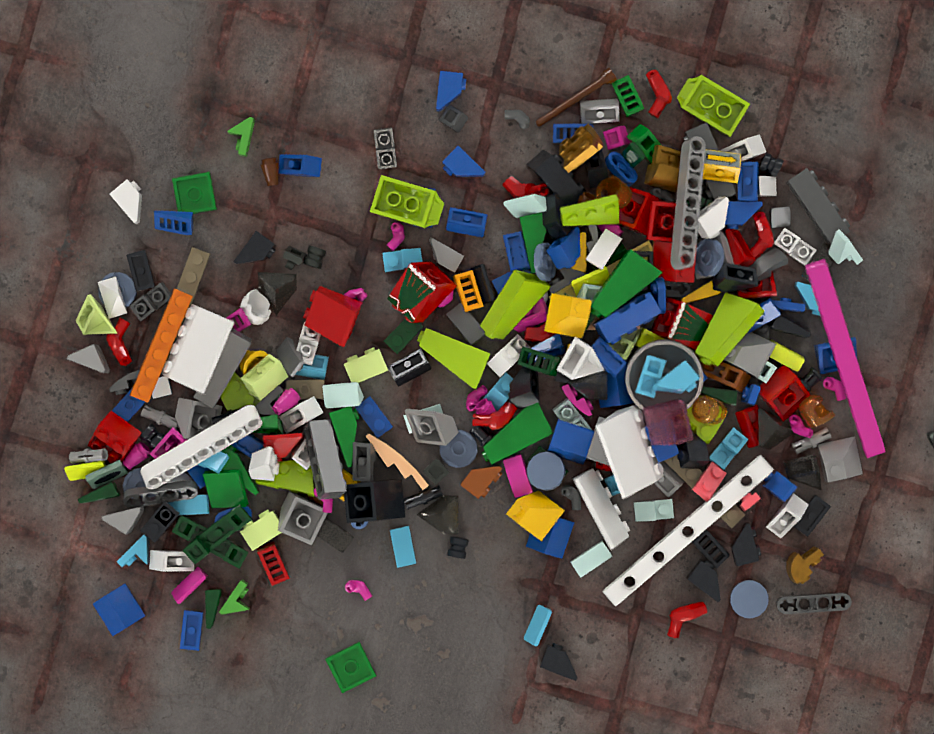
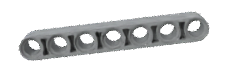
[671,136,706,270]

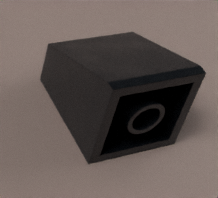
[344,479,405,523]

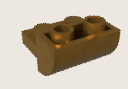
[559,123,603,173]
[644,145,689,193]
[786,547,824,584]

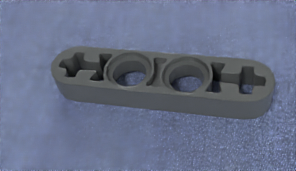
[123,480,198,507]
[776,593,852,614]

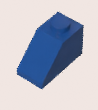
[436,71,466,112]
[442,146,486,177]
[279,155,322,177]
[725,201,762,229]
[546,226,581,269]
[763,471,797,502]

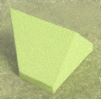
[76,295,118,335]
[607,327,643,361]

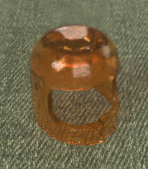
[596,176,632,209]
[798,395,836,428]
[692,396,727,426]

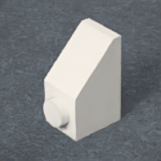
[719,134,766,162]
[110,179,142,224]
[698,197,729,239]
[279,396,323,434]
[766,493,808,538]
[149,550,194,571]

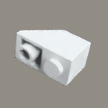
[487,334,531,377]
[249,447,279,481]

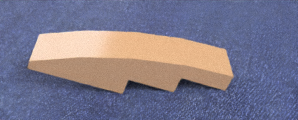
[366,434,429,490]

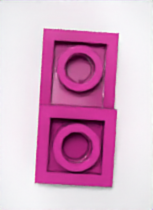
[561,384,593,416]
[503,453,533,498]

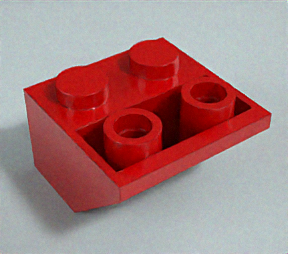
[88,411,142,463]

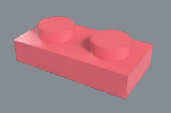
[692,461,727,502]
[739,493,761,512]

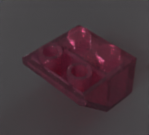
[643,398,693,445]

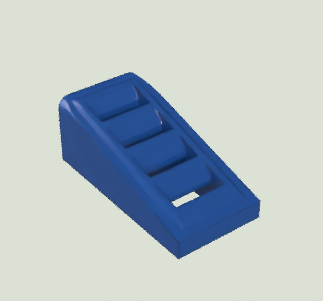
[553,124,594,143]
[154,210,193,235]
[527,334,566,362]

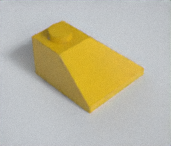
[544,293,592,338]
[506,490,565,541]

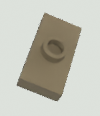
[286,380,325,399]

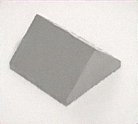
[67,344,110,373]
[102,506,146,534]

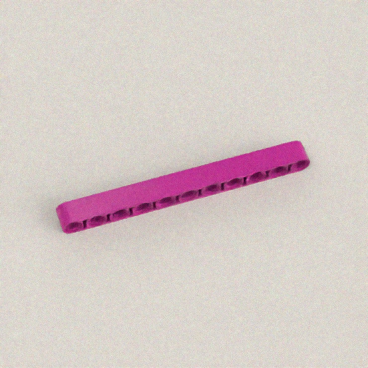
[805,259,886,458]

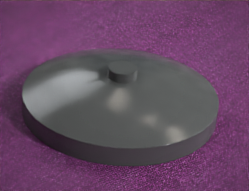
[626,339,703,417]

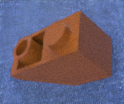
[460,466,502,499]

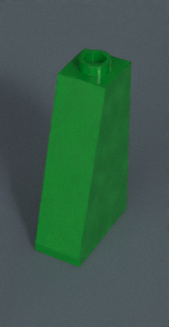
[590,250,662,318]
[481,403,553,464]

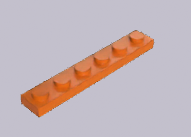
[130,289,193,403]

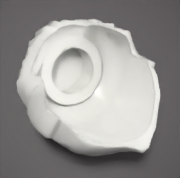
[240,289,271,325]

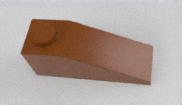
[694,351,751,393]

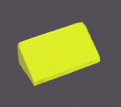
[571,267,610,297]
[770,340,805,372]
[64,461,106,481]

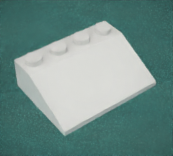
[162,304,234,394]
[596,405,664,498]
[572,468,630,549]

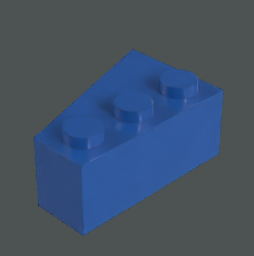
[593,292,662,344]

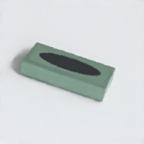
[85,460,128,490]

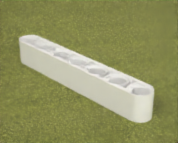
[140,405,262,489]

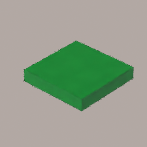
[172,172,217,214]
[203,470,249,508]
[325,641,377,693]

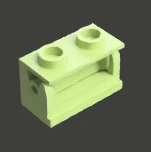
[344,347,389,383]
[241,354,288,401]
[240,510,282,551]

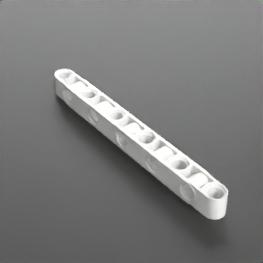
[602,455,774,606]

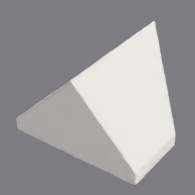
[556,337,604,380]

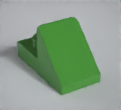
[227,117,255,157]
[219,579,250,614]

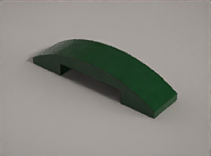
[182,505,252,564]
[172,515,249,569]

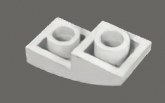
[774,228,817,266]
[586,229,622,270]
[296,322,321,366]

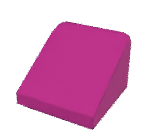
[603,126,630,150]

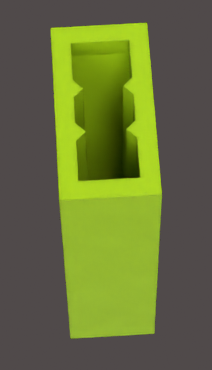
[480,269,551,340]
[695,292,764,366]
[417,328,490,389]

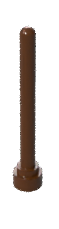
[536,68,617,127]

